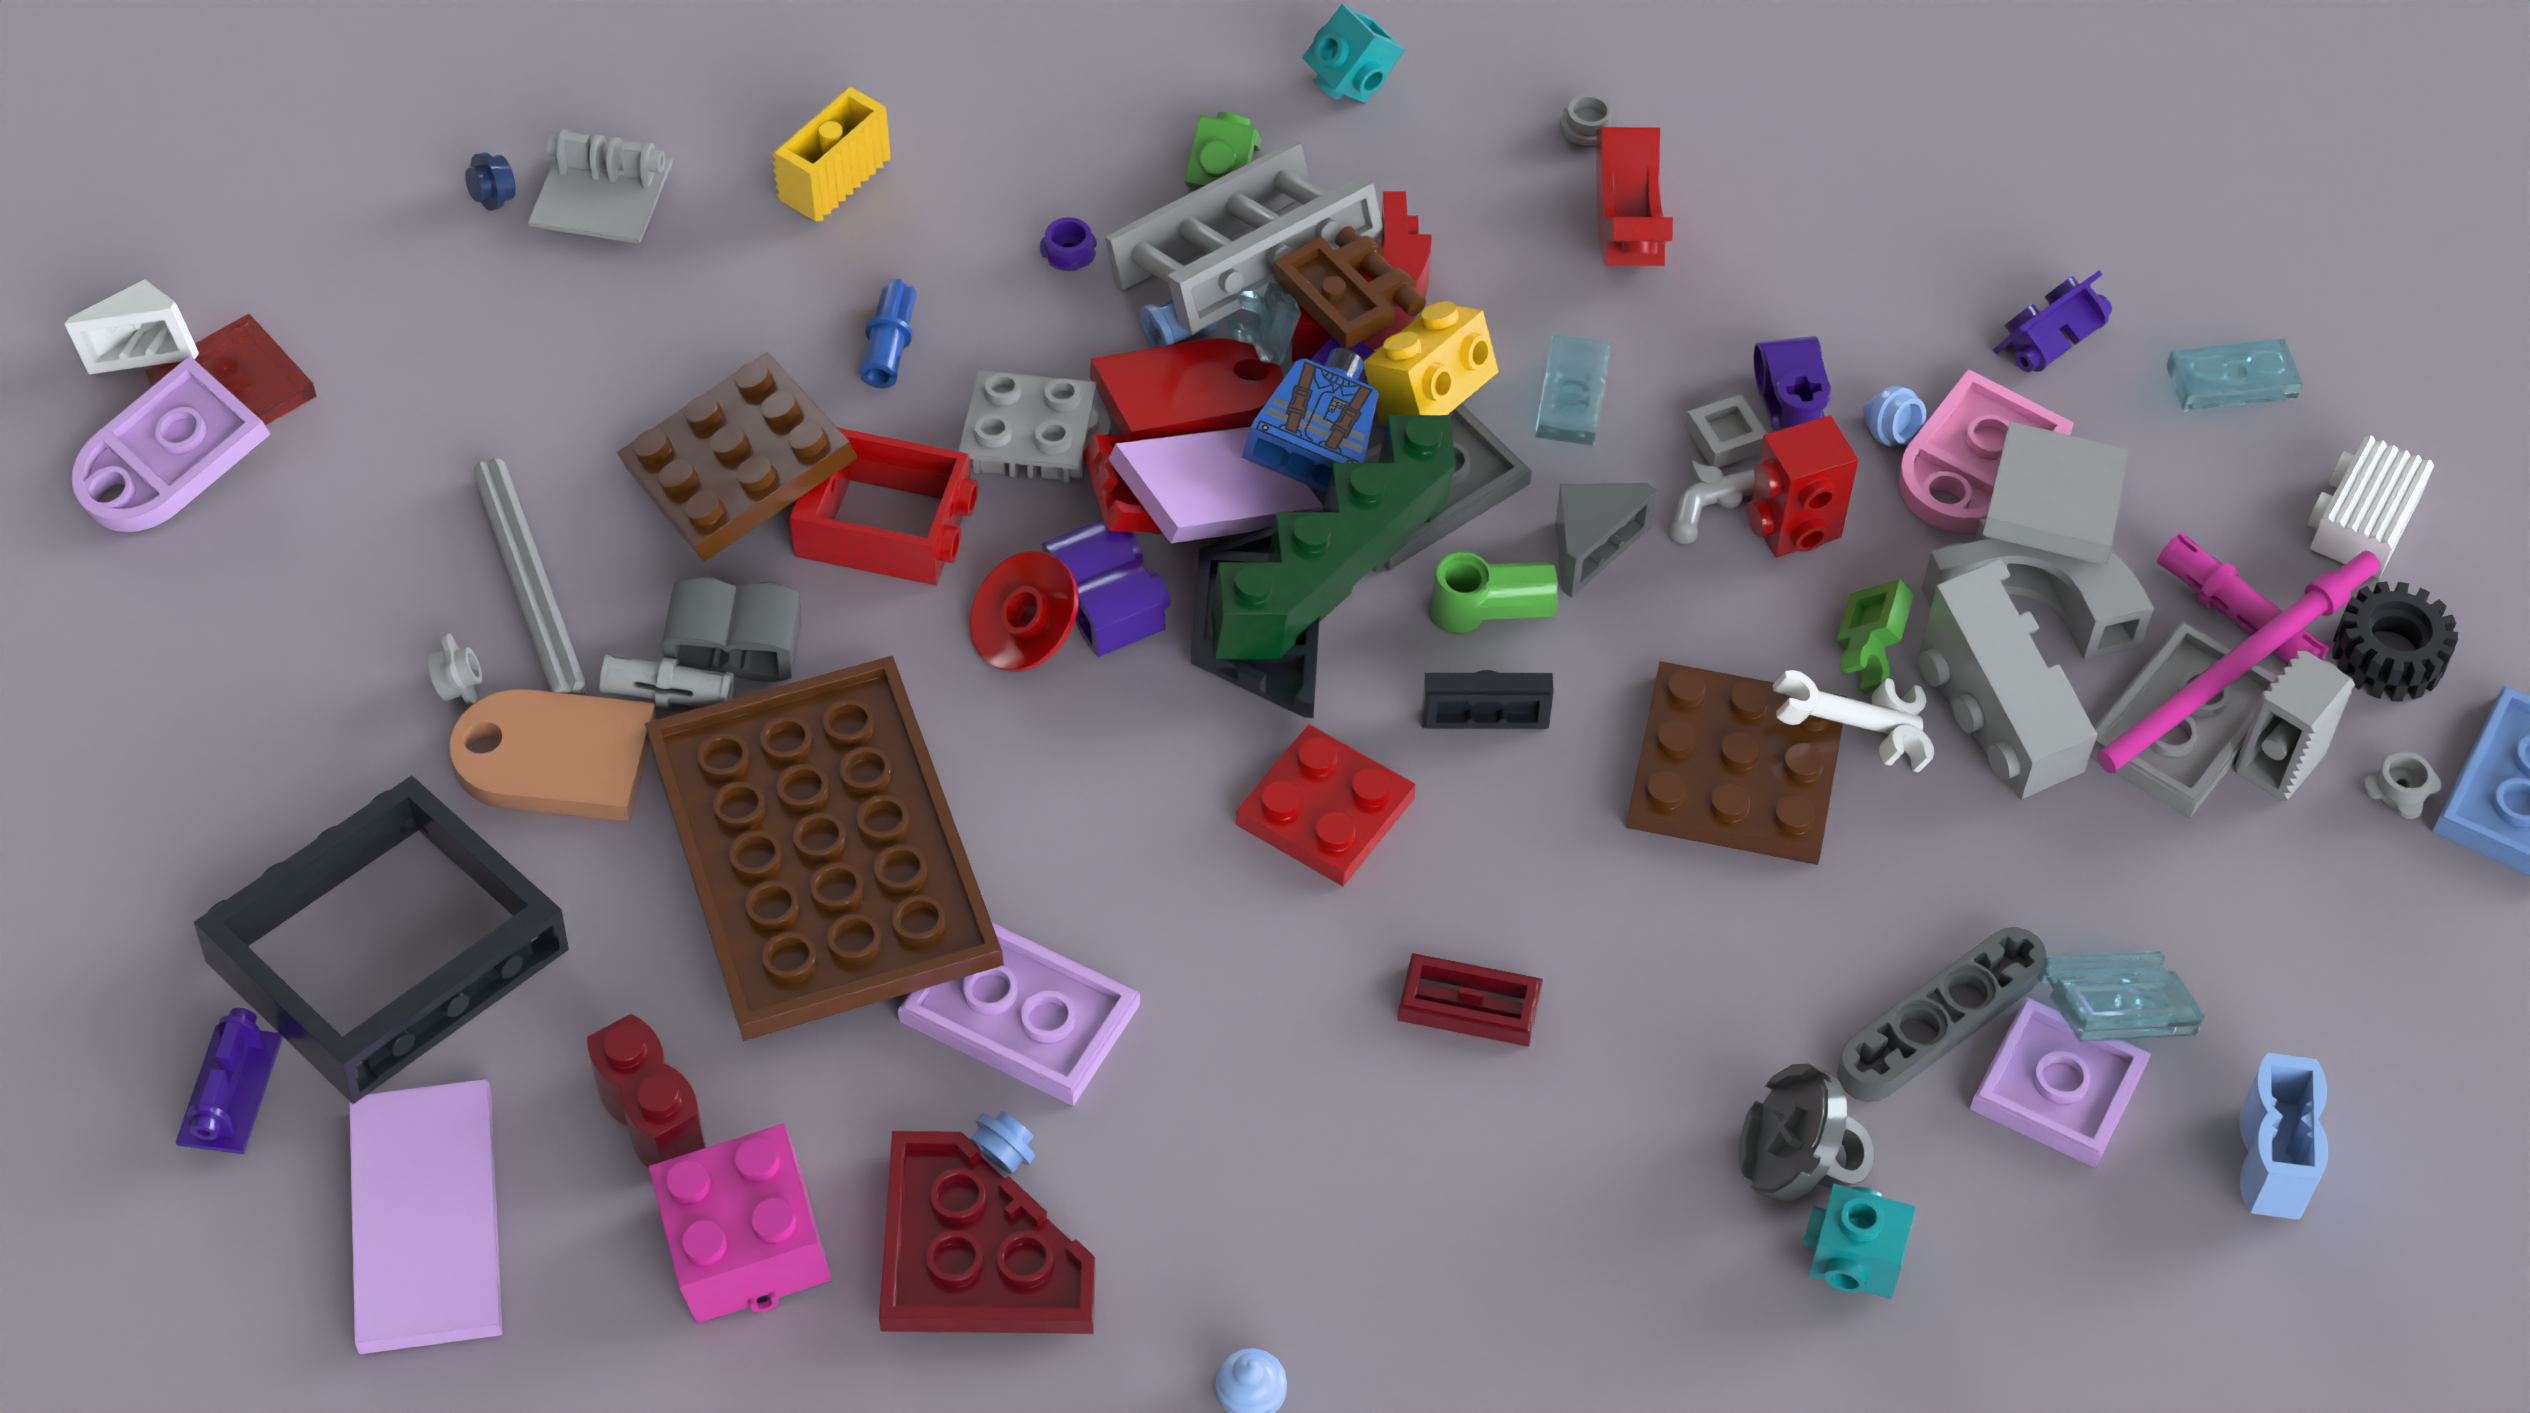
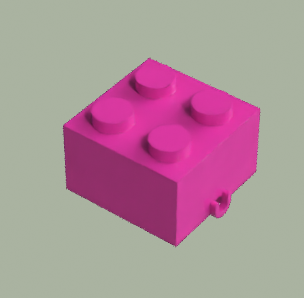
[648,1123,832,1324]

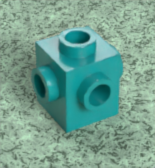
[1302,4,1405,103]
[1802,1183,1916,1299]

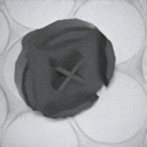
[1739,1063,1875,1201]

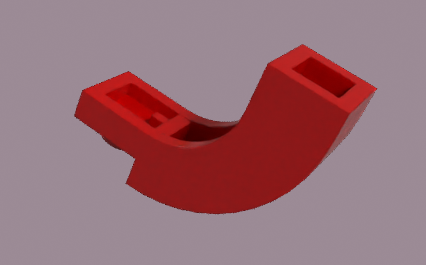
[1596,127,1673,266]
[1291,191,1432,362]

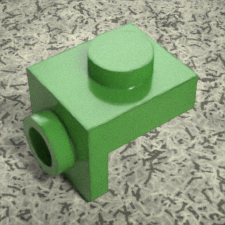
[1184,112,1262,189]

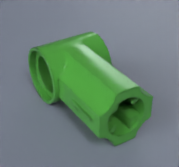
[1430,552,1558,634]

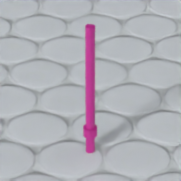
[2097,550,2380,773]

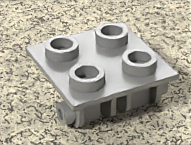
[528,129,673,244]
[958,370,1097,483]

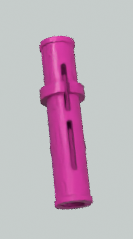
[2157,532,2329,665]

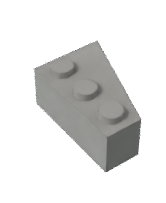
[1918,558,2097,800]

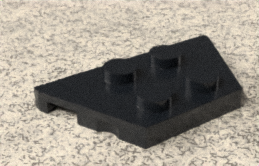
[1191,511,1324,718]

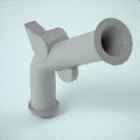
[1668,460,1755,544]

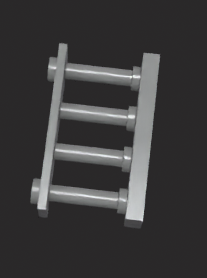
[1105,140,1384,334]

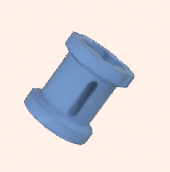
[1139,299,1217,348]

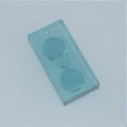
[2166,339,2303,411]

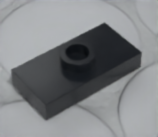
[1422,670,1554,729]

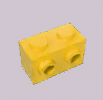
[1364,301,1499,425]

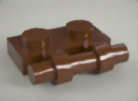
[1273,226,1426,349]

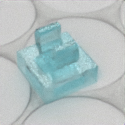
[1228,282,1301,365]

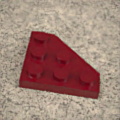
[879,1131,1096,1334]

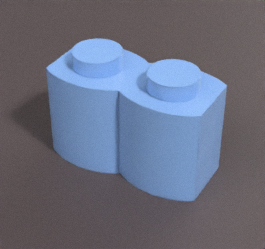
[2239,1053,2328,1220]

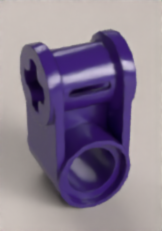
[1753,336,1831,432]

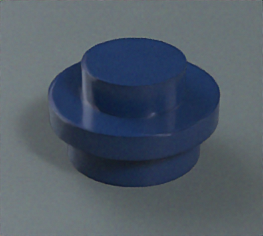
[465,152,516,211]

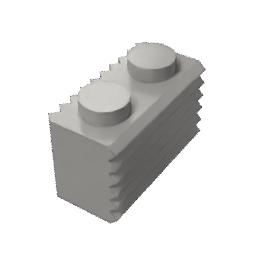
[2235,651,2355,801]

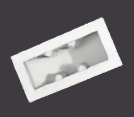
[64,279,199,374]

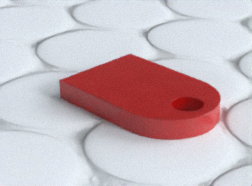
[1090,338,1284,442]

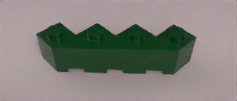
[1211,415,1456,659]

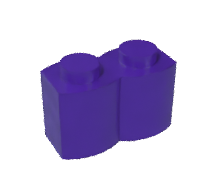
[1042,519,1171,657]

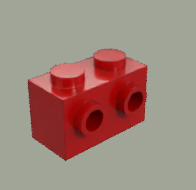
[1747,415,1858,558]

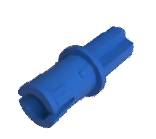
[859,278,917,388]

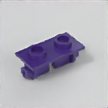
[1993,270,2112,372]
[175,1008,283,1154]

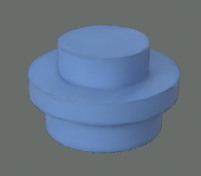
[970,1111,1036,1174]

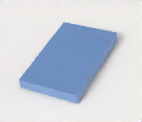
[2432,685,2530,876]

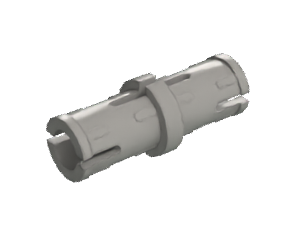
[600,652,735,709]

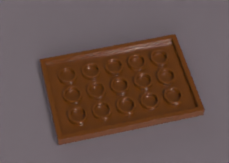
[645,655,1004,1041]

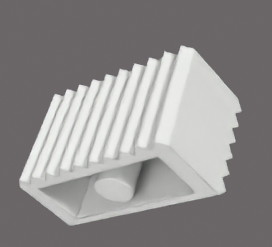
[2307,435,2434,579]

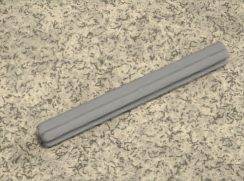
[473,458,587,695]

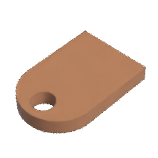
[449,689,657,822]

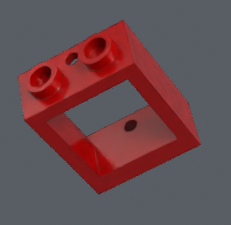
[789,427,978,586]

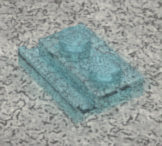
[2037,951,2205,1042]

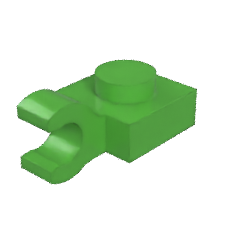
[1836,579,1914,694]

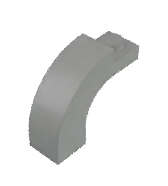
[1922,519,2154,659]

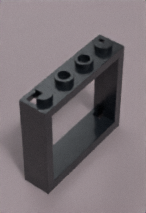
[194,775,569,1104]

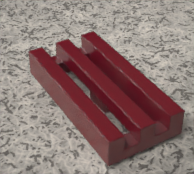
[1398,953,1543,1047]

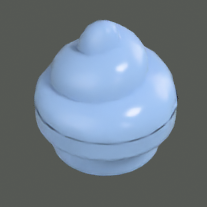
[1863,386,1926,446]
[1215,1348,1287,1413]

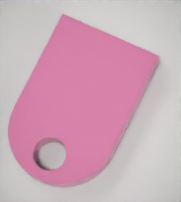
[1898,369,2074,533]

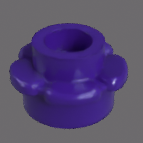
[1040,217,1097,271]

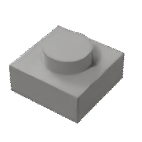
[1685,394,1767,468]

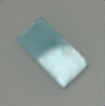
[1535,334,1612,446]

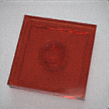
[145,313,317,426]

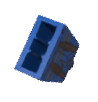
[1241,348,1378,493]

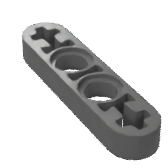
[1837,927,2047,1102]

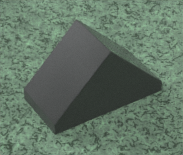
[1555,483,1657,598]

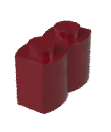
[587,1014,706,1169]

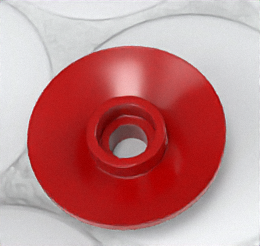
[970,551,1078,672]

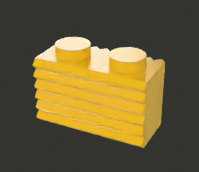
[771,86,891,222]

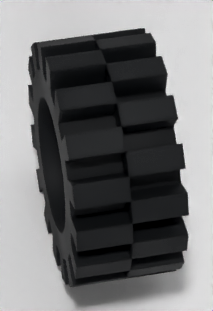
[2332,581,2458,701]

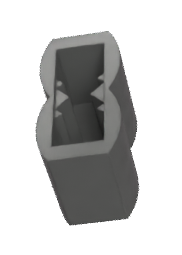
[662,577,802,682]

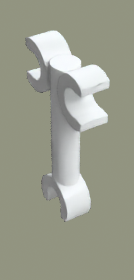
[1773,670,1934,773]

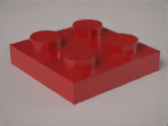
[1236,724,1416,887]

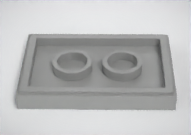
[1982,421,2130,565]
[2090,621,2277,818]

